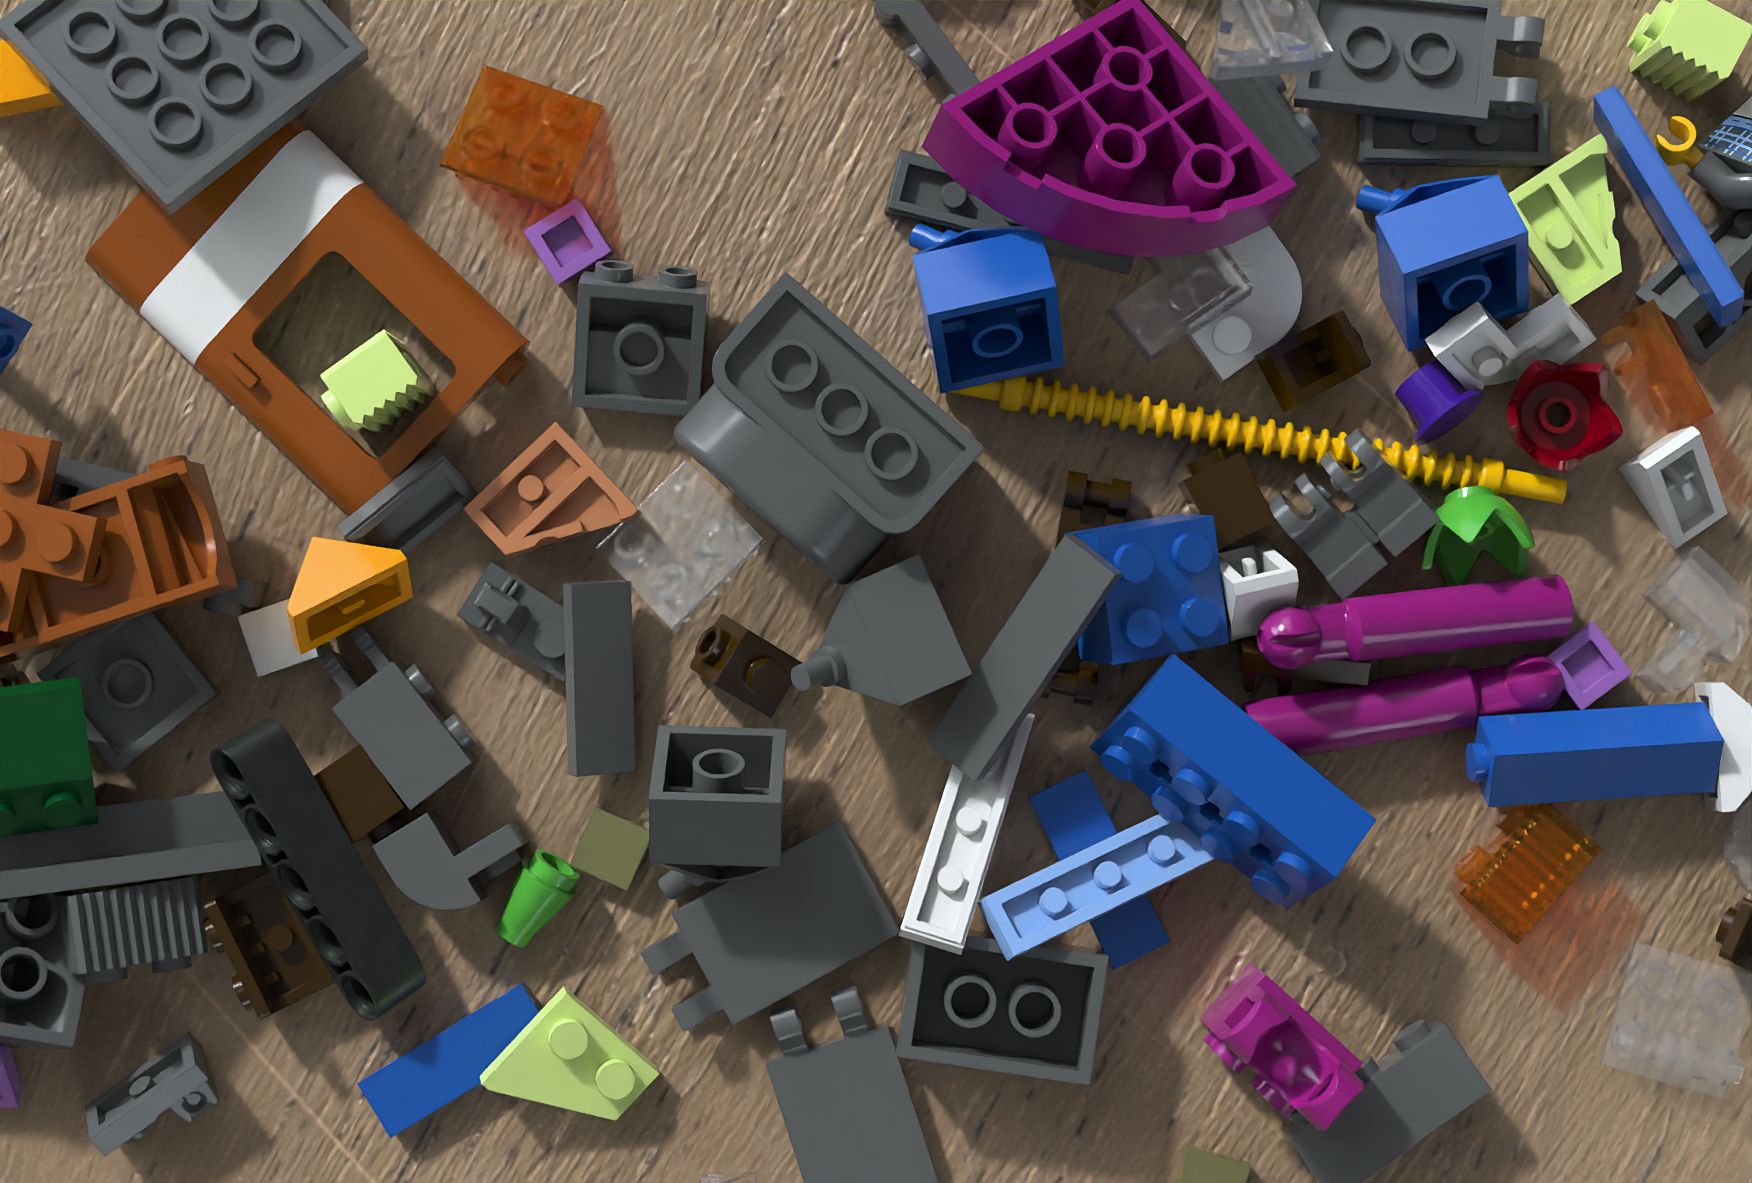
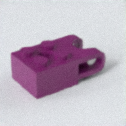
[1199,962,1364,1131]

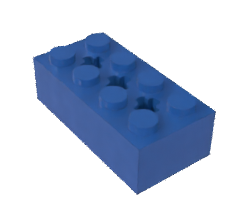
[1089,654,1376,909]

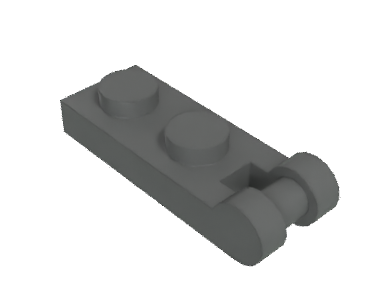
[874,0,980,104]

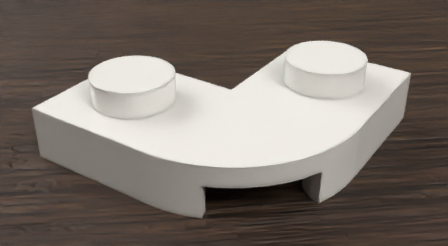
[1184,226,1302,383]
[1425,293,1597,390]

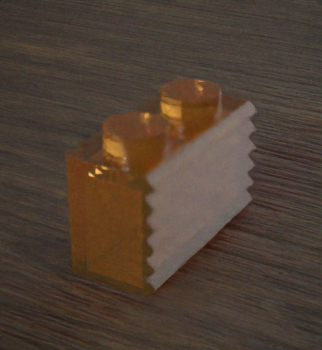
[1450,803,1602,945]

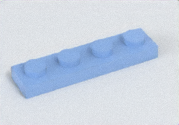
[977,814,1217,961]

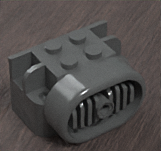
[674,272,985,585]

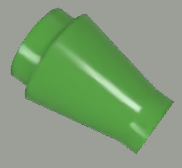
[494,849,580,948]

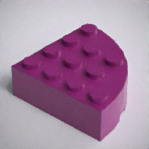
[921,0,1297,257]

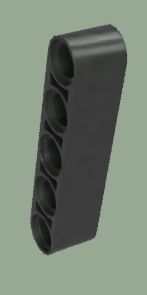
[210,717,426,1022]

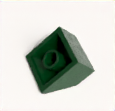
[0,677,99,837]

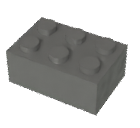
[896,930,1109,1086]

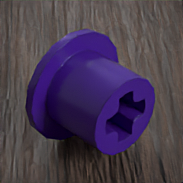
[1395,360,1484,446]

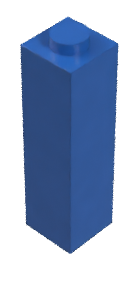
[1465,702,1724,807]

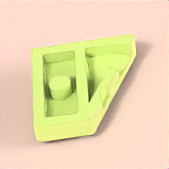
[1509,133,1622,305]
[479,986,659,1121]

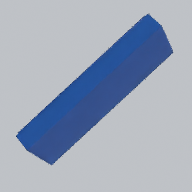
[1028,769,1170,970]
[357,981,541,1138]

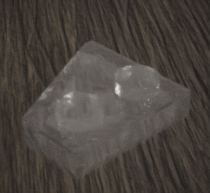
[1211,0,1334,81]

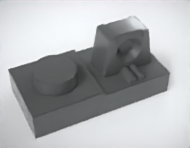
[457,561,566,683]
[85,1032,219,1156]

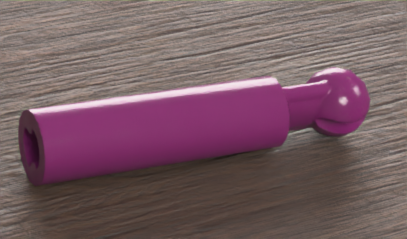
[1257,574,1573,669]
[1242,654,1564,757]

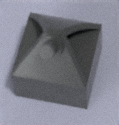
[791,554,972,706]
[649,725,786,900]

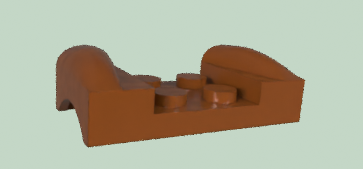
[0,455,238,665]

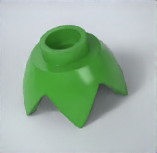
[1421,486,1535,586]

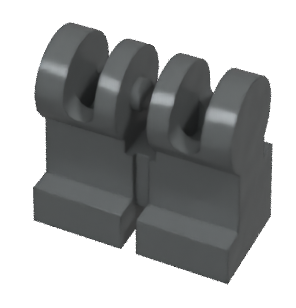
[1267,428,1440,600]

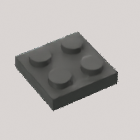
[37,611,221,774]

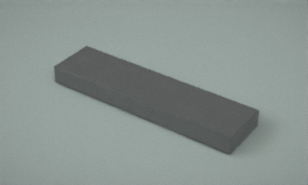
[884,149,1134,275]
[926,534,1123,782]

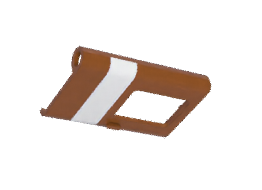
[85,117,531,516]

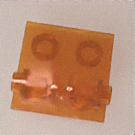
[440,65,604,211]

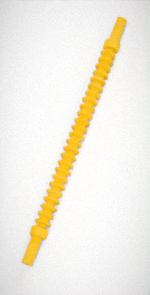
[936,375,1567,504]

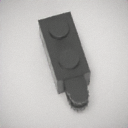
[319,624,479,810]

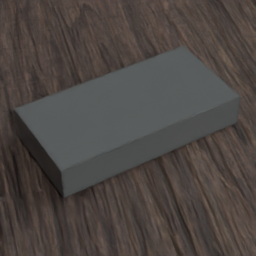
[337,446,478,556]

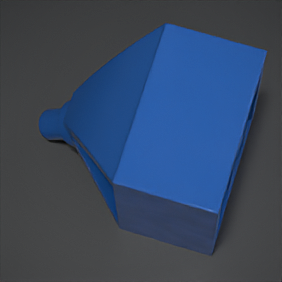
[1356,175,1529,352]
[909,223,1065,394]

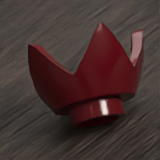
[1506,360,1623,472]

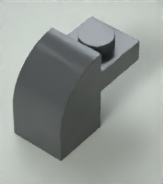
[372,810,529,910]

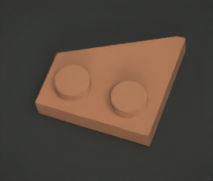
[463,422,642,558]

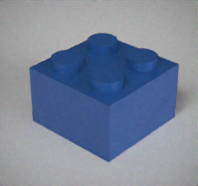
[1064,514,1229,665]

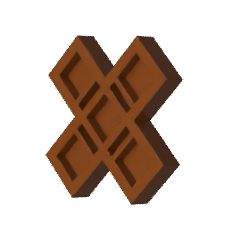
[0,428,108,633]

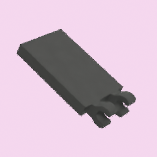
[1294,0,1545,127]
[640,820,900,1032]
[766,985,939,1183]

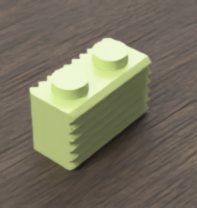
[1627,0,1752,102]
[320,329,435,433]

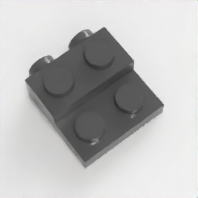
[572,260,711,416]

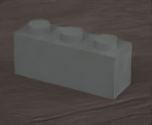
[1281,1019,1492,1183]

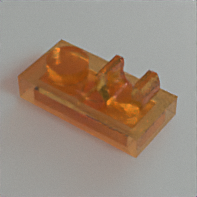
[1598,299,1714,429]

